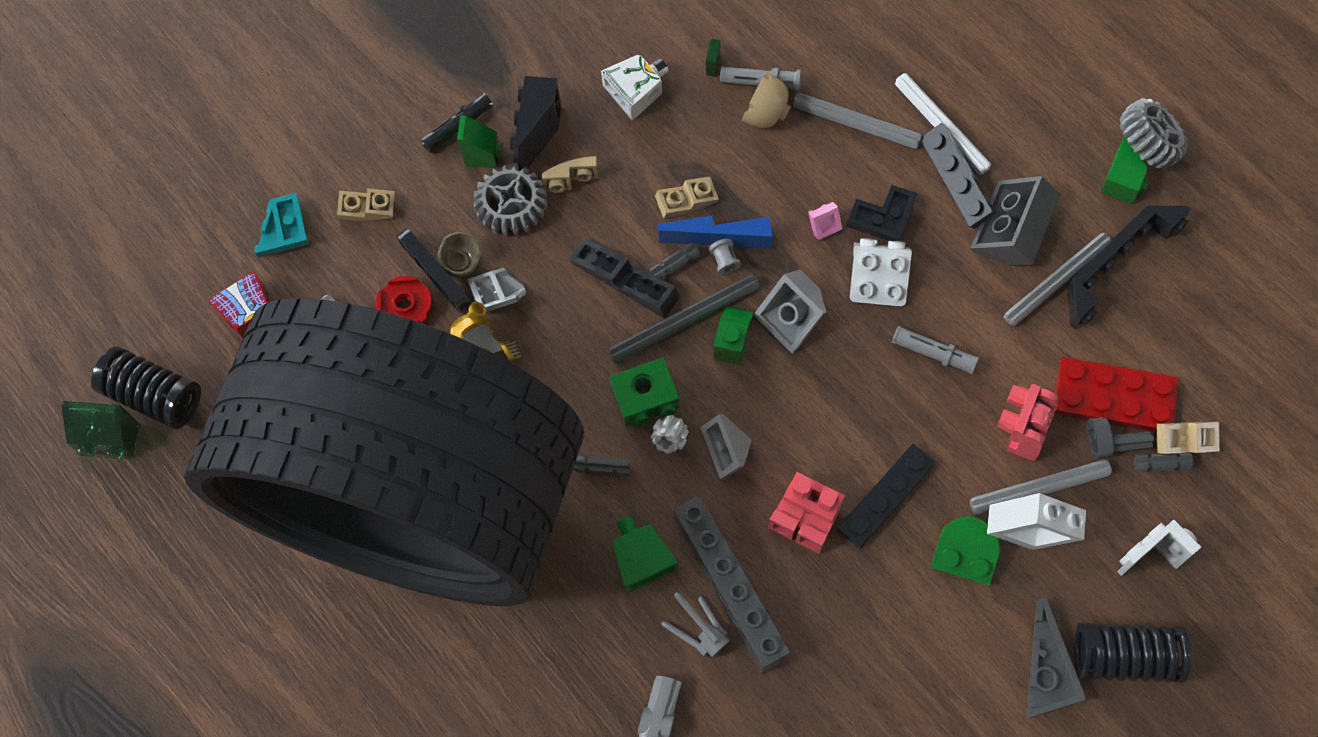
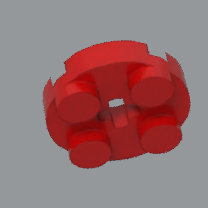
[375,276,433,325]

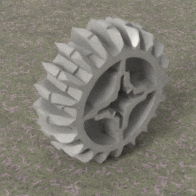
[1119,98,1188,169]
[473,164,547,237]

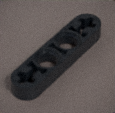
[396,228,471,313]

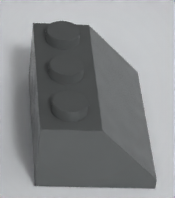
[970,176,1060,266]

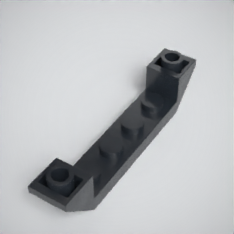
[1067,206,1191,329]

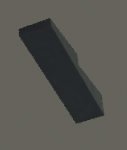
[569,238,680,319]

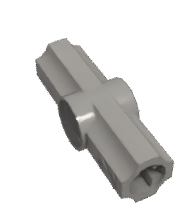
[638,675,682,737]

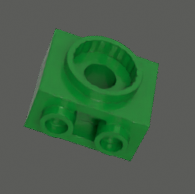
[609,358,680,427]

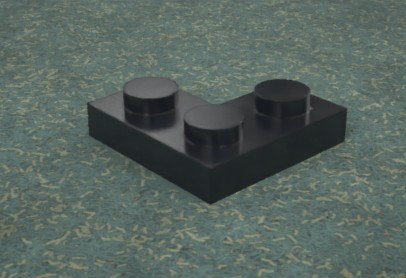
[846,185,918,241]

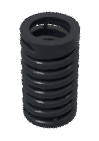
[91,346,201,430]
[1074,623,1191,683]

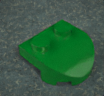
[931,516,1000,586]

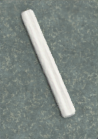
[895,73,991,175]

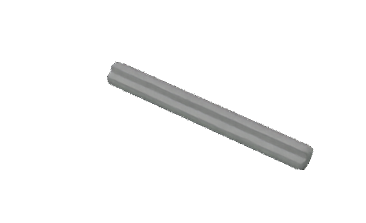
[793,93,922,149]
[1004,233,1111,326]
[970,459,1112,514]

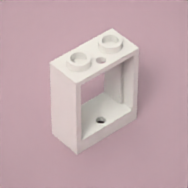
[987,493,1086,550]

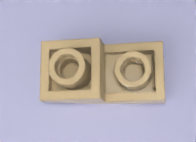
[542,156,598,193]
[655,177,719,219]
[337,188,395,221]

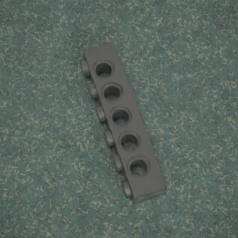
[674,496,790,674]

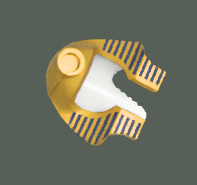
[449,301,522,361]

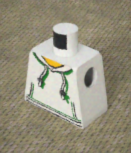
[601,55,669,120]

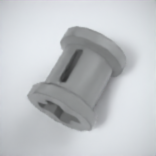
[709,239,741,275]

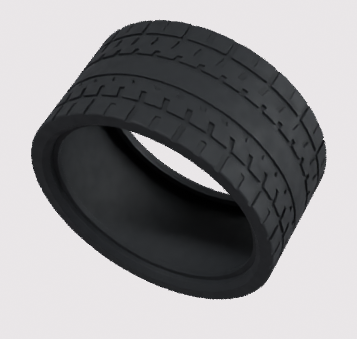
[184,298,584,606]

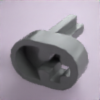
[1086,417,1154,459]

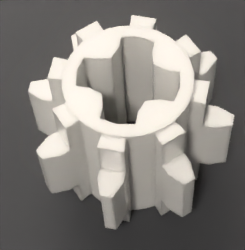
[651,415,689,454]

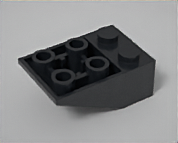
[510,76,562,171]

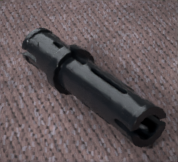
[420,93,494,153]

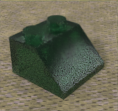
[62,401,140,459]

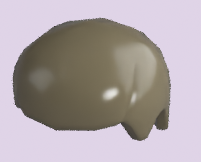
[437,232,481,277]

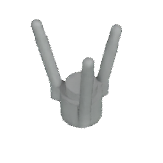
[661,592,730,657]

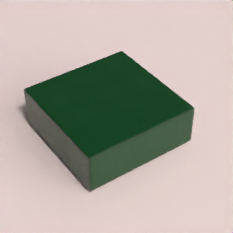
[706,39,721,77]

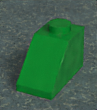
[457,116,503,168]
[1101,137,1148,204]
[713,306,754,365]

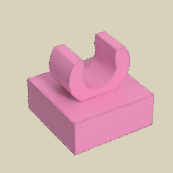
[809,202,843,240]

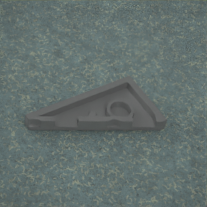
[1026,597,1086,719]

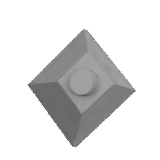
[754,269,826,353]

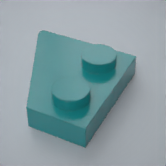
[254,193,309,258]

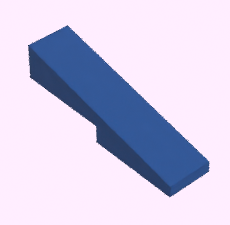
[657,216,773,249]

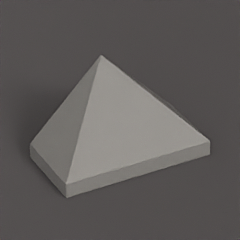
[700,414,752,479]

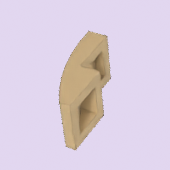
[1157,422,1220,454]

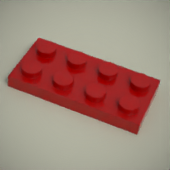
[1054,357,1178,432]

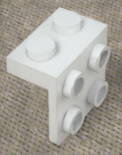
[850,238,912,306]
[1117,520,1201,576]

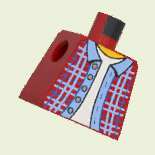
[208,271,270,339]

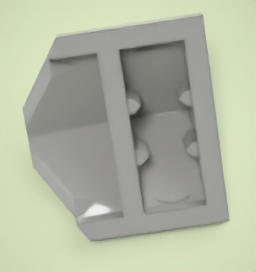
[467,268,527,312]

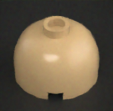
[742,72,791,128]

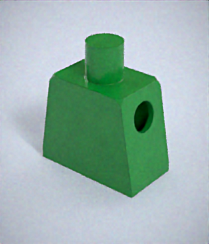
[612,516,678,594]

